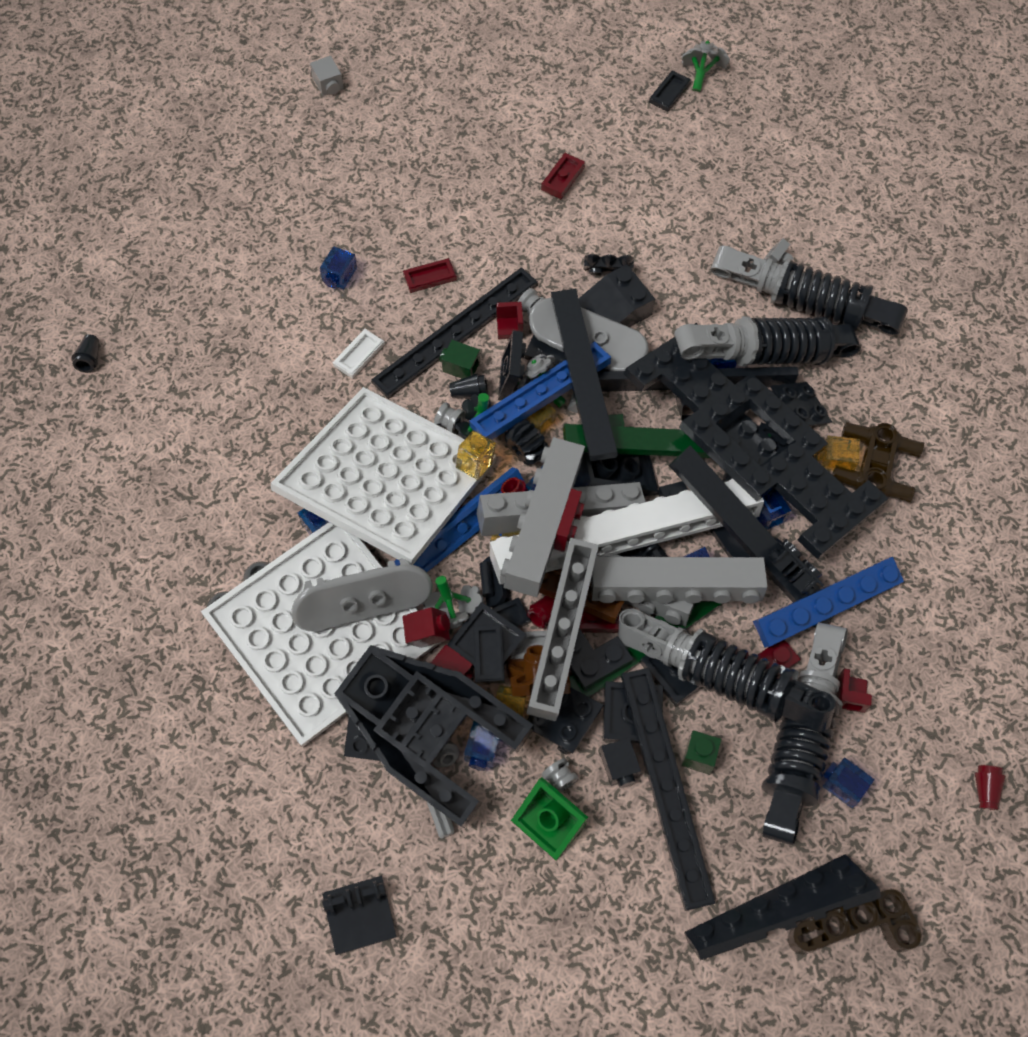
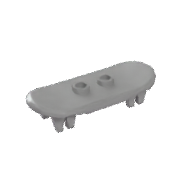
[529,298,649,371]
[291,558,433,631]

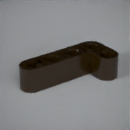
[788,889,922,955]

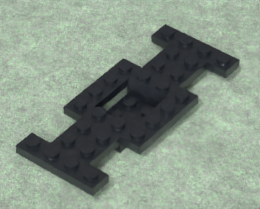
[624,323,889,560]

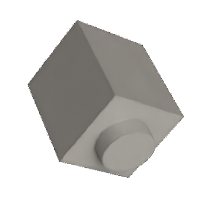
[310,56,344,96]

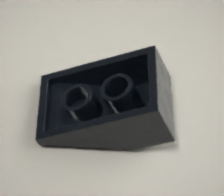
[578,264,655,327]
[574,452,659,496]

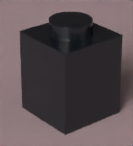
[600,738,641,788]

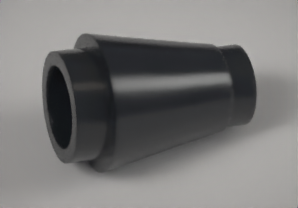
[71,334,99,373]
[449,373,488,398]

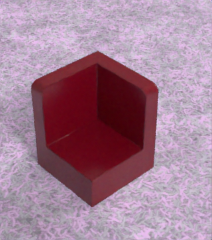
[496,302,523,340]
[837,668,872,713]

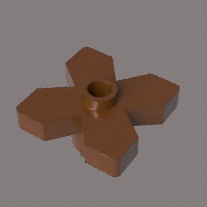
[507,645,570,697]

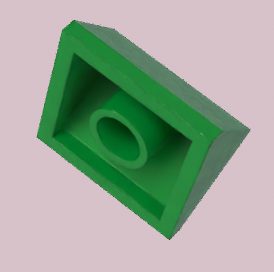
[511,777,588,861]

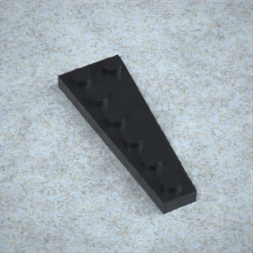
[684,854,881,961]

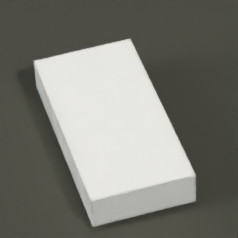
[333,329,385,379]

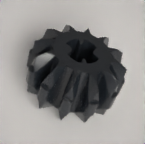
[505,419,548,465]

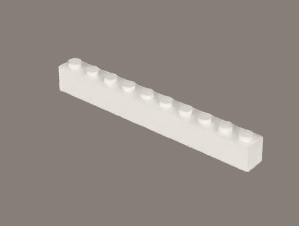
[490,479,764,584]

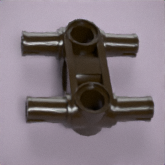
[832,421,924,503]

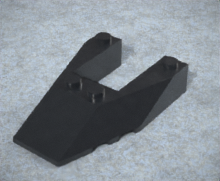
[334,645,535,828]

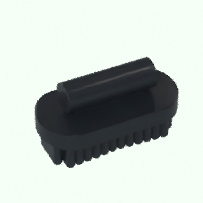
[479,556,512,608]

